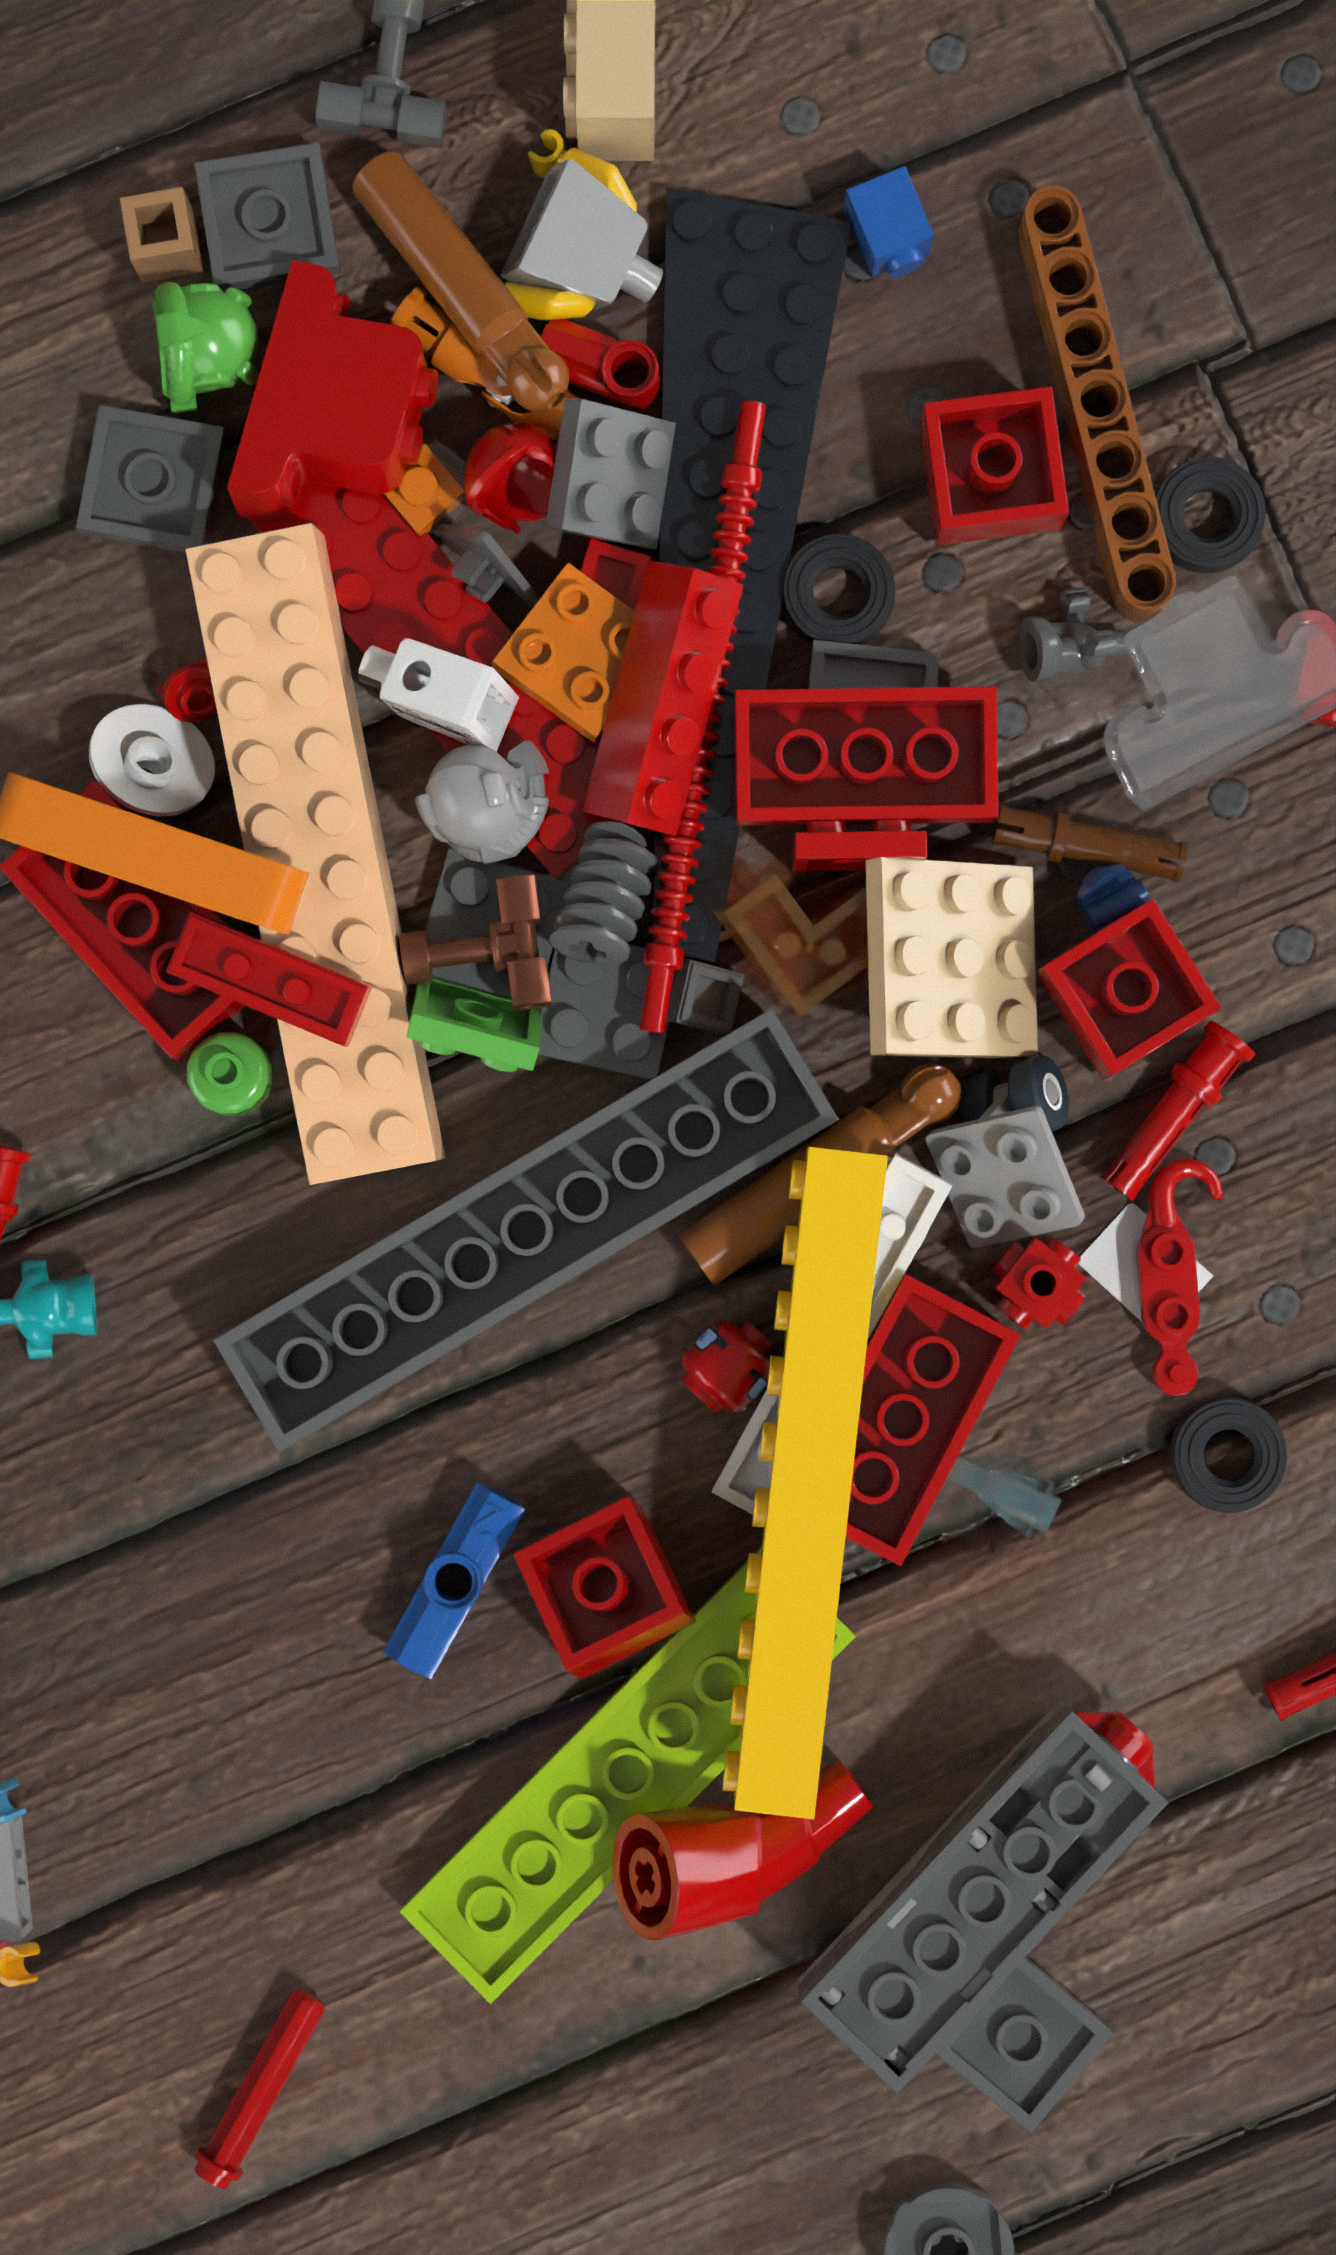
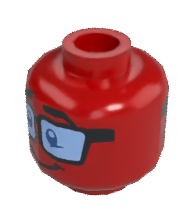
[681,1319,774,1415]

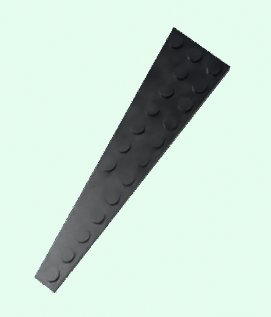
[653,188,852,964]

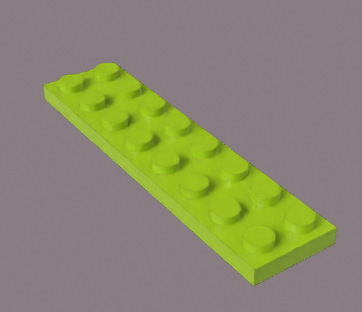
[399,1546,856,2004]

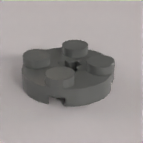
[883,2182,1014,2255]

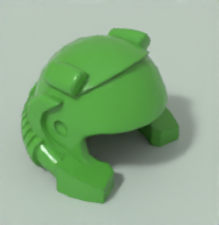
[151,282,260,413]

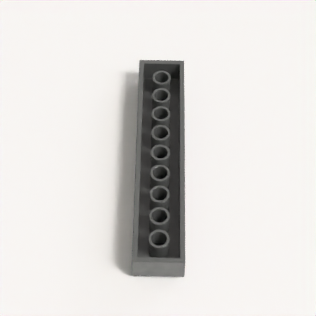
[213,1009,839,1452]

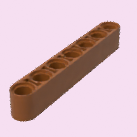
[1018,186,1176,622]

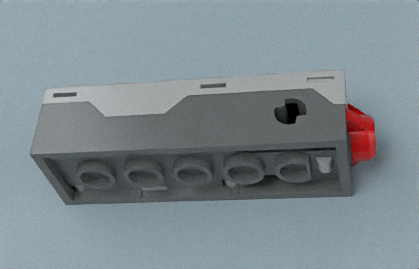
[797,1699,1168,2094]

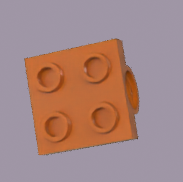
[491,563,635,743]

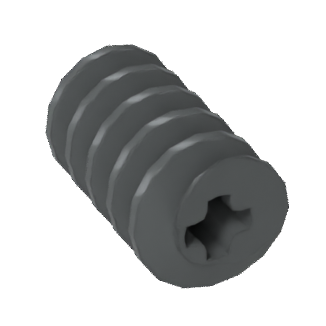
[548,821,659,964]

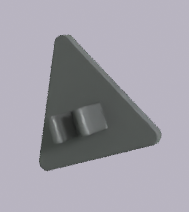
[429,523,540,609]

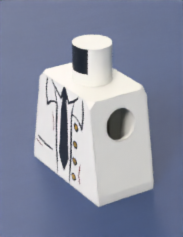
[358,638,519,752]

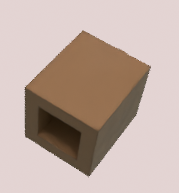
[119,187,204,283]

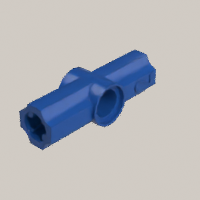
[383,1481,526,1679]

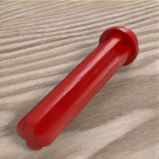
[194,1989,325,2189]

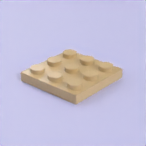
[866,857,1038,1058]

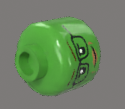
[187,1032,274,1116]

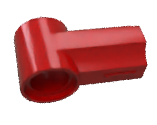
[541,319,661,412]

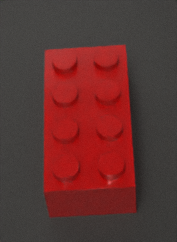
[733,686,999,826]
[0,780,246,1062]
[846,1274,1021,1566]

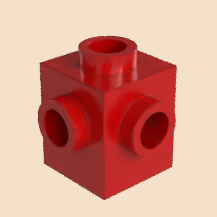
[989,1236,1087,1330]

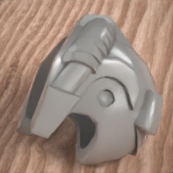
[415,740,550,865]

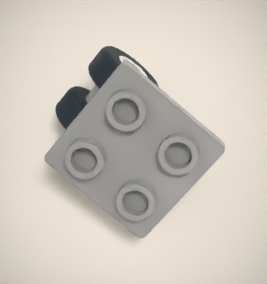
[926,1055,1085,1248]

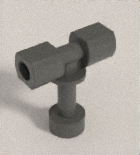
[315,0,447,149]

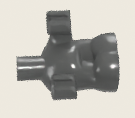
[1019,587,1131,682]

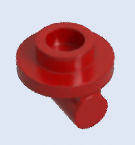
[155,657,217,723]

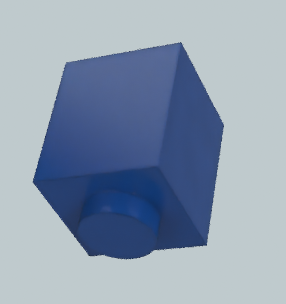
[843,166,934,278]

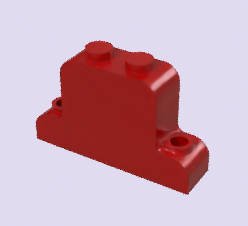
[227,260,438,522]

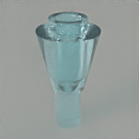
[947,1457,1062,1540]

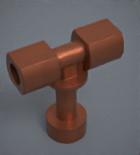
[399,875,553,1011]

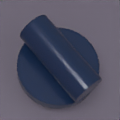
[1075,864,1150,931]

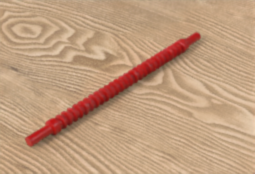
[639,401,766,1034]

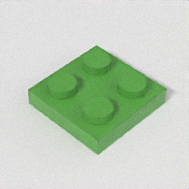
[406,976,542,1072]

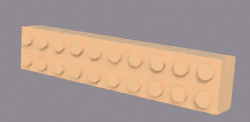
[186,523,446,1185]

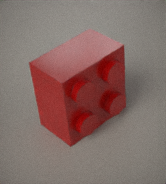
[919,386,1069,546]
[1036,899,1222,1081]
[513,1496,697,1679]

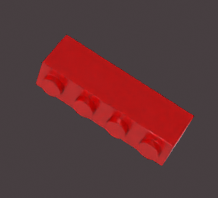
[582,561,744,836]

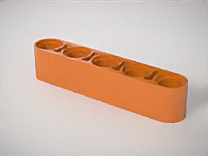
[0,772,309,935]

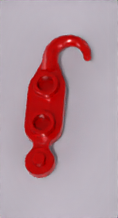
[1136,1158,1223,1396]

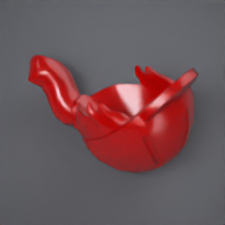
[463,423,613,544]

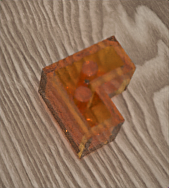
[713,874,868,1017]

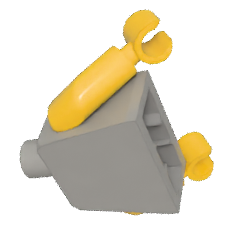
[500,129,663,320]

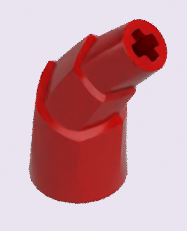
[612,1759,874,1940]

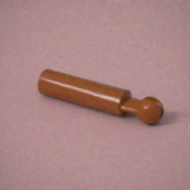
[352,151,569,411]
[678,1063,961,1286]

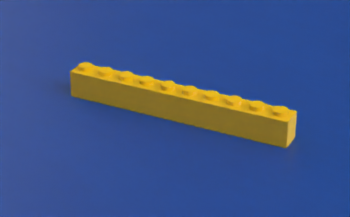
[722,1147,888,1819]

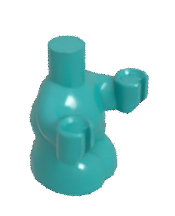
[0,1259,98,1359]

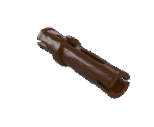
[991,804,1187,883]

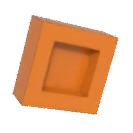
[384,444,466,536]

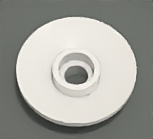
[89,704,215,816]

